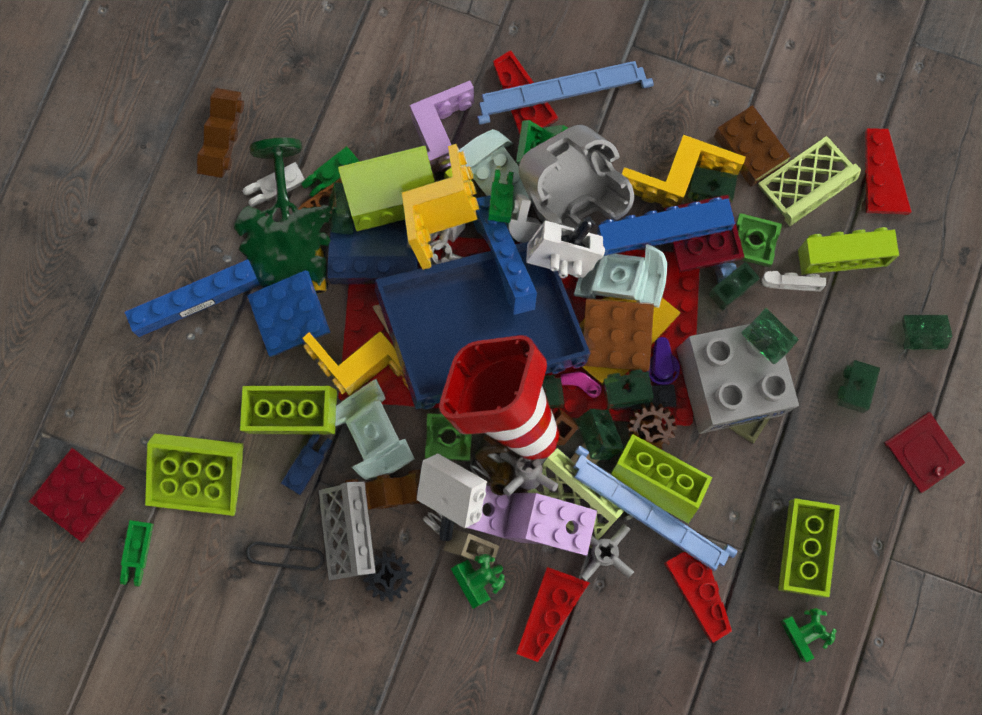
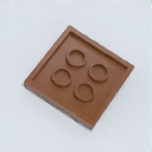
[584,298,654,371]

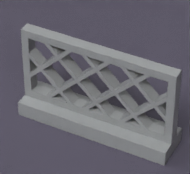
[319,482,375,580]

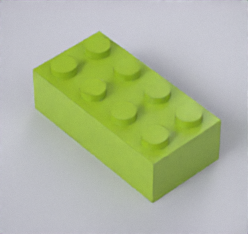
[798,227,899,275]
[240,386,337,434]
[611,434,713,524]
[778,498,840,598]

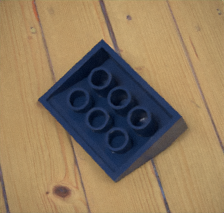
[328,220,418,284]

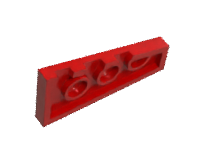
[493,50,558,135]
[865,128,911,215]
[664,551,732,643]
[516,567,590,662]

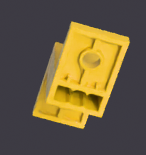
[622,135,746,208]
[402,144,479,270]
[303,332,409,396]

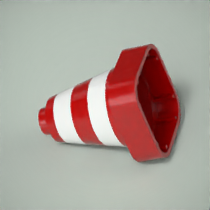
[439,335,559,460]

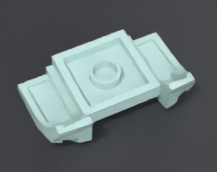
[459,129,530,200]
[574,244,667,308]
[335,379,415,480]

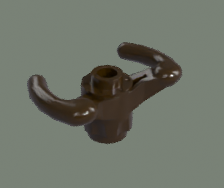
[475,444,528,496]

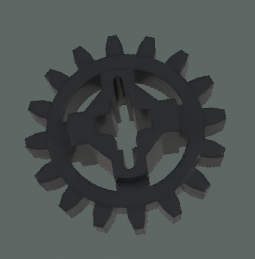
[363,552,413,602]

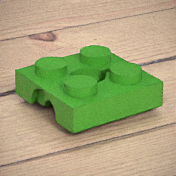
[736,213,782,267]
[425,413,471,461]

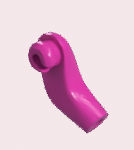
[561,371,601,398]

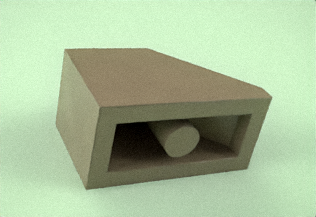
[444,529,499,567]

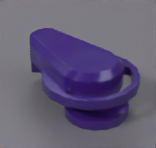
[647,337,680,385]

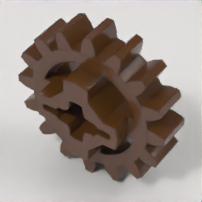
[627,402,677,450]

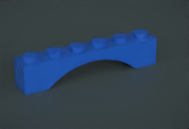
[473,195,537,315]

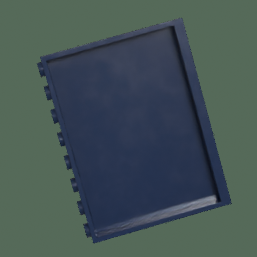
[374,241,591,409]

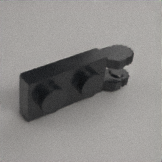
[612,384,677,411]

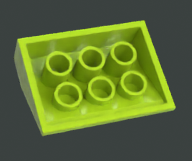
[338,146,435,231]
[145,433,243,516]

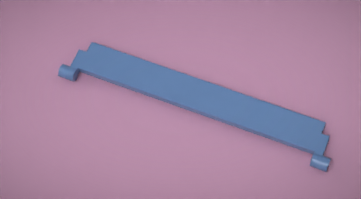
[477,61,654,125]
[573,445,737,571]

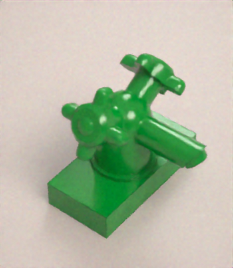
[451,554,505,609]
[780,608,837,662]

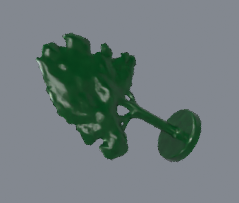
[234,137,332,288]

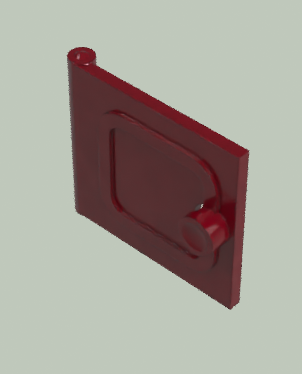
[884,412,965,493]

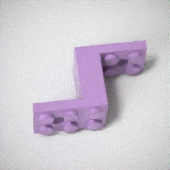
[410,81,474,173]
[459,485,597,556]

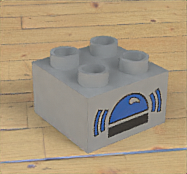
[676,319,799,434]

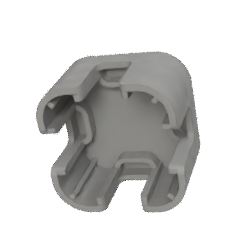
[519,125,634,233]

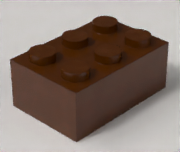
[714,105,791,187]

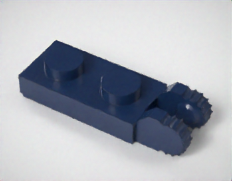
[281,434,332,495]

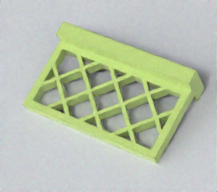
[758,136,861,226]
[527,448,624,548]

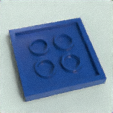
[247,271,331,357]

